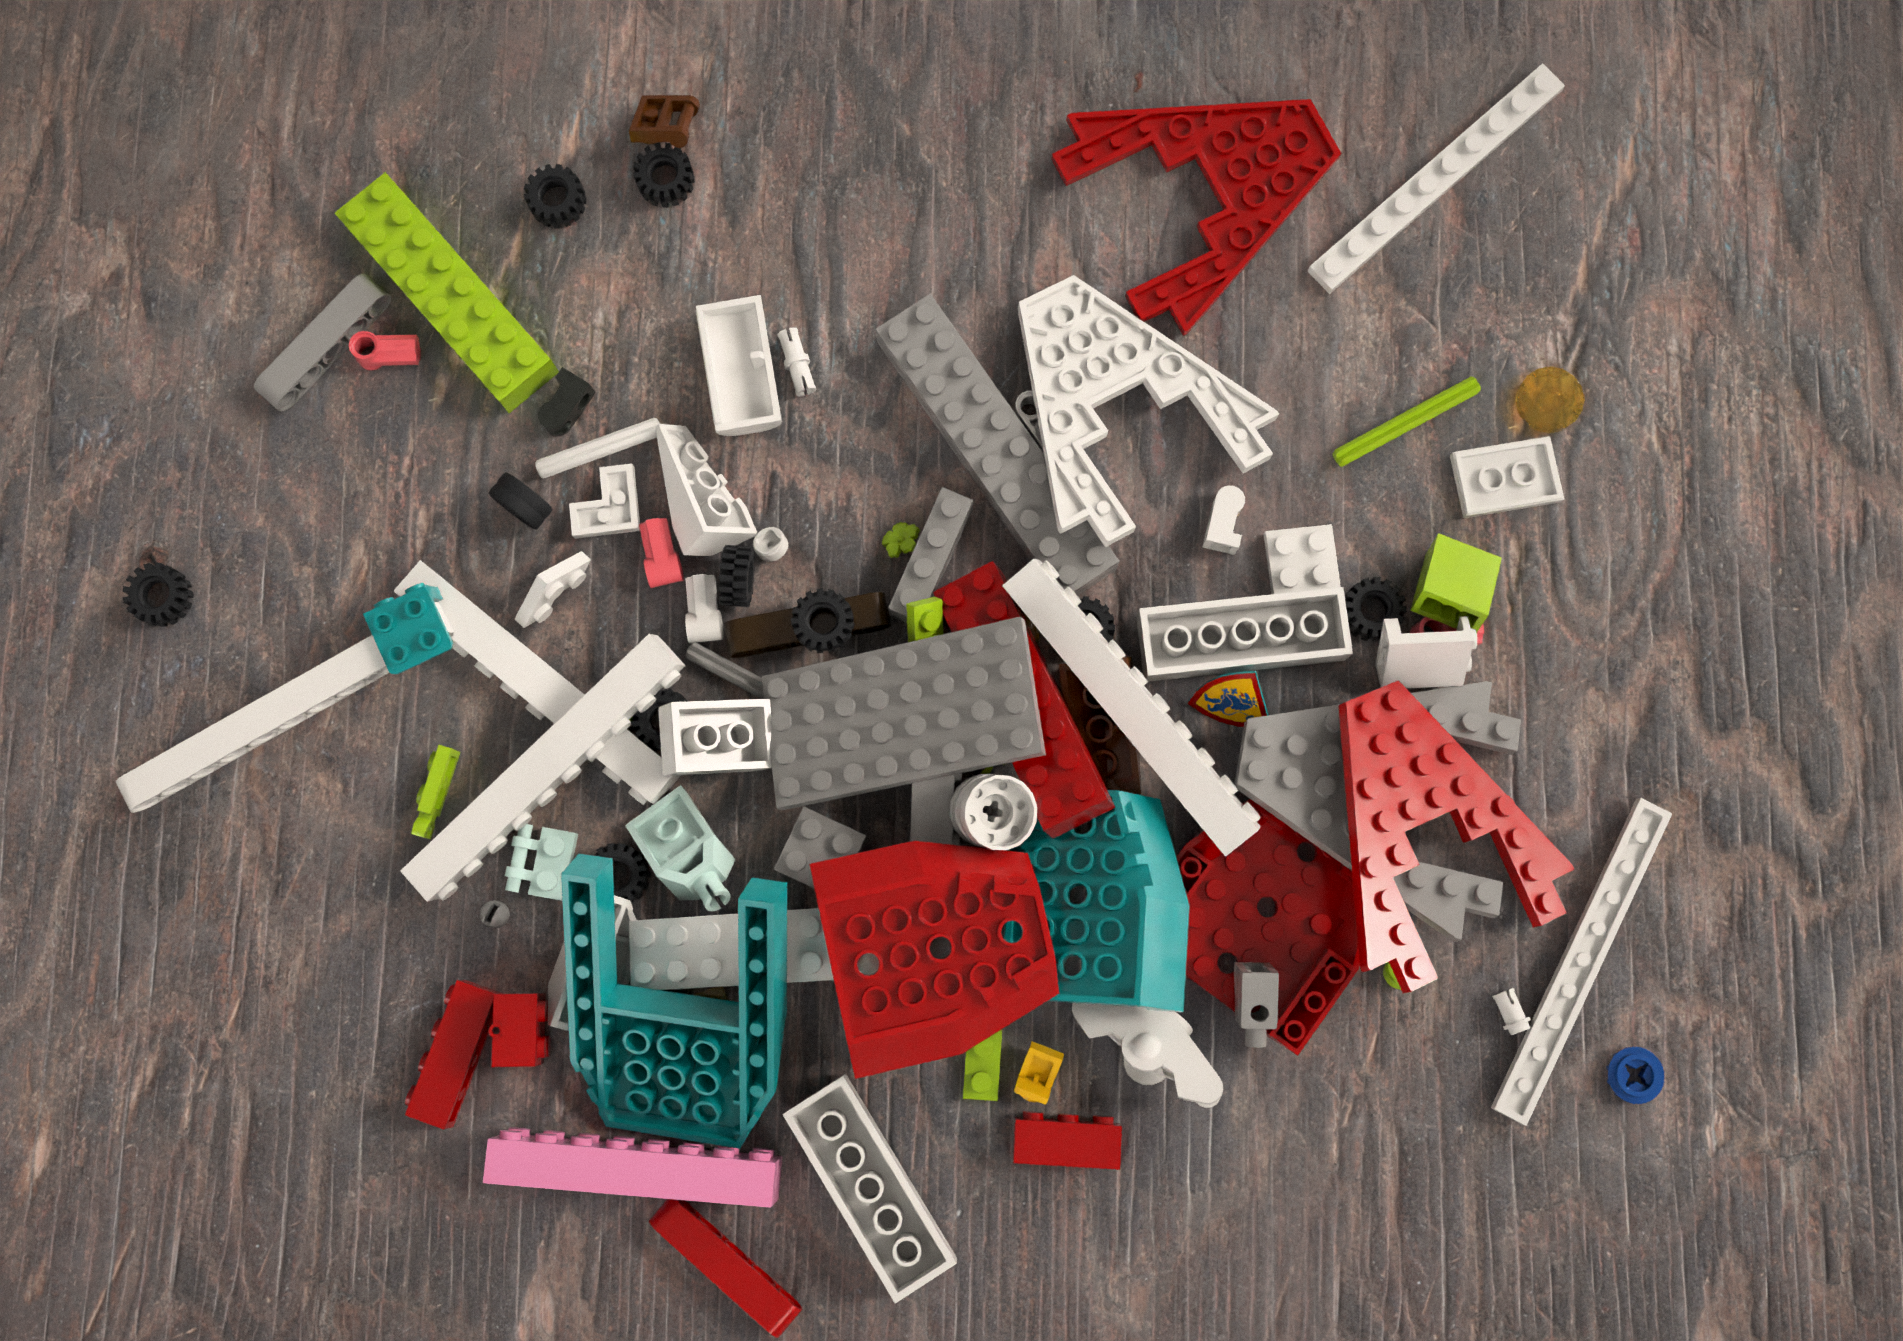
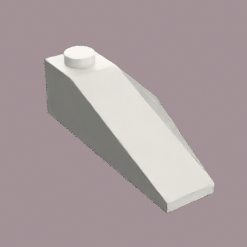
[655,424,758,556]

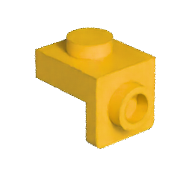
[1014,1041,1064,1104]

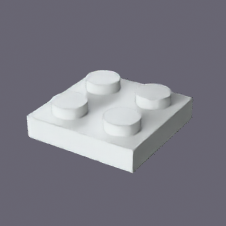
[1264,524,1341,594]

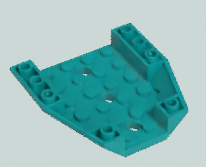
[1001,790,1190,1012]

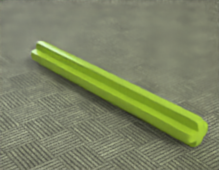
[1332,376,1481,467]

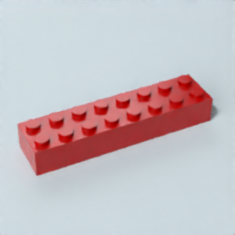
[933,561,1115,839]

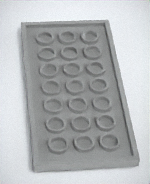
[762,617,1046,810]

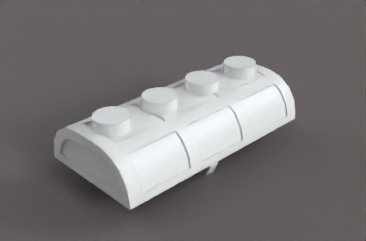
[696,295,782,436]

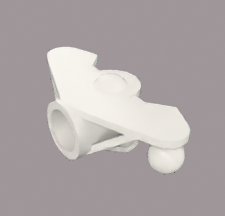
[1072,1003,1223,1108]

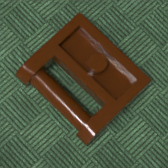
[628,95,700,148]

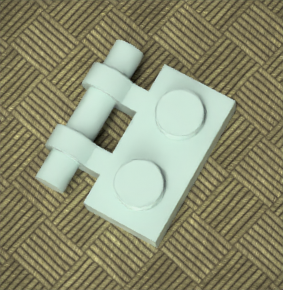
[505,824,578,901]

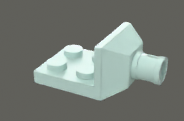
[625,785,735,911]

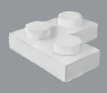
[569,464,640,539]
[515,551,591,628]

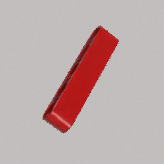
[649,1199,803,1338]

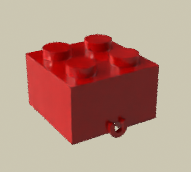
[488,993,551,1067]

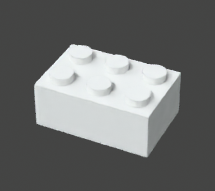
[658,699,772,776]

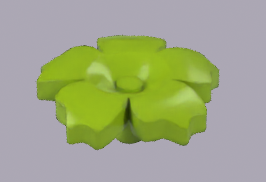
[882,522,920,558]

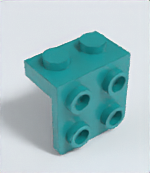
[363,583,453,674]

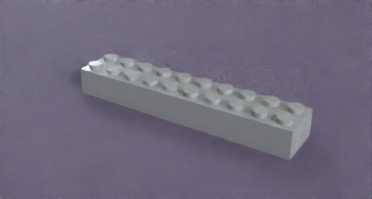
[875,294,1120,596]

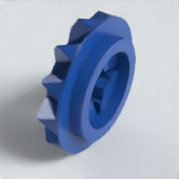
[1606,1047,1664,1104]

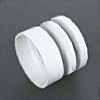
[949,774,1037,850]

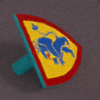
[1187,671,1268,727]

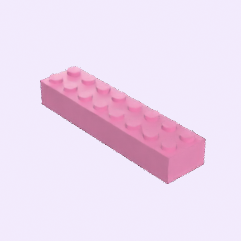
[483,1127,782,1208]

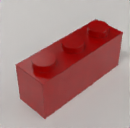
[1013,1111,1122,1170]

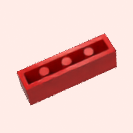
[405,980,504,1130]

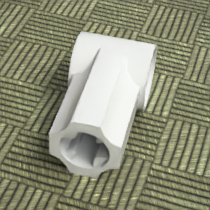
[685,574,723,643]

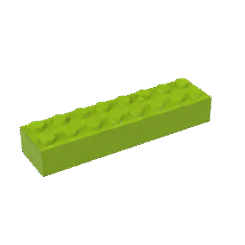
[335,172,559,413]

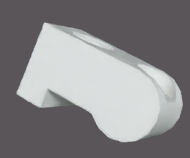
[1202,486,1245,555]

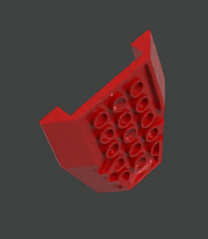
[1176,799,1360,1056]
[809,841,1059,1079]

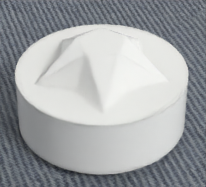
[753,527,788,562]

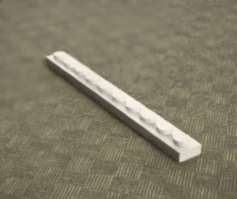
[1308,63,1565,294]
[1491,798,1672,1126]

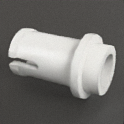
[1492,988,1531,1035]

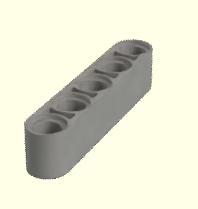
[254,273,391,412]

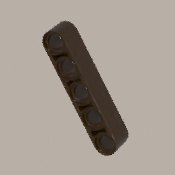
[723,592,891,658]

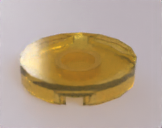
[1515,366,1585,433]

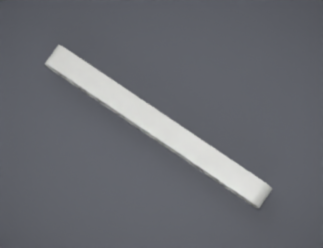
[116,602,455,813]

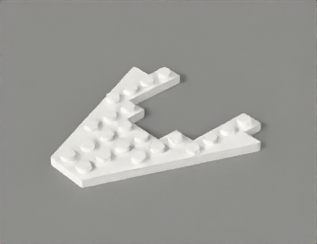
[1017,275,1279,547]

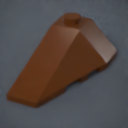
[1059,657,1142,795]

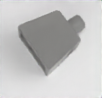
[1234,962,1279,1048]

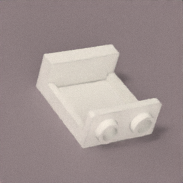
[1375,616,1477,688]

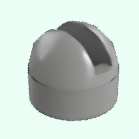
[480,900,510,928]

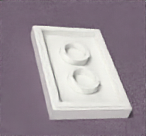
[1450,436,1564,518]

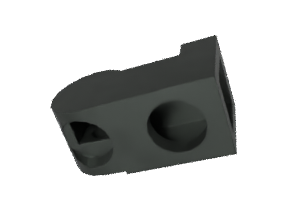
[538,367,596,436]

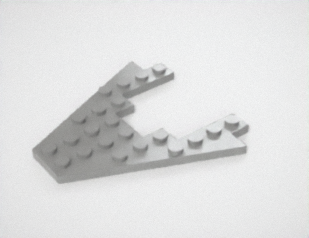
[1234,681,1521,942]

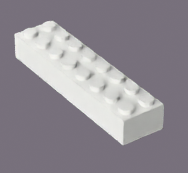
[629,908,879,990]

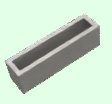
[888,487,973,623]

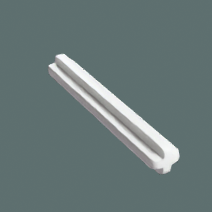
[535,418,660,478]

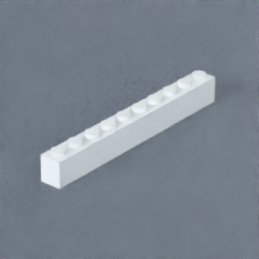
[1002,559,1261,857]
[394,560,681,805]
[400,634,685,902]

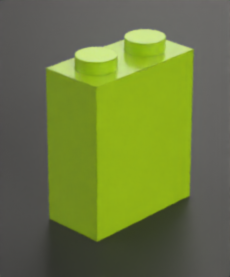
[1410,533,1502,633]

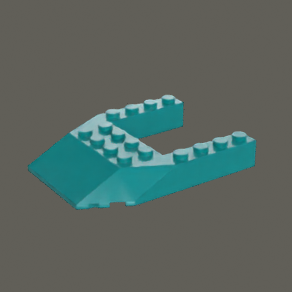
[561,854,787,1149]

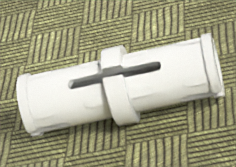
[777,328,816,397]

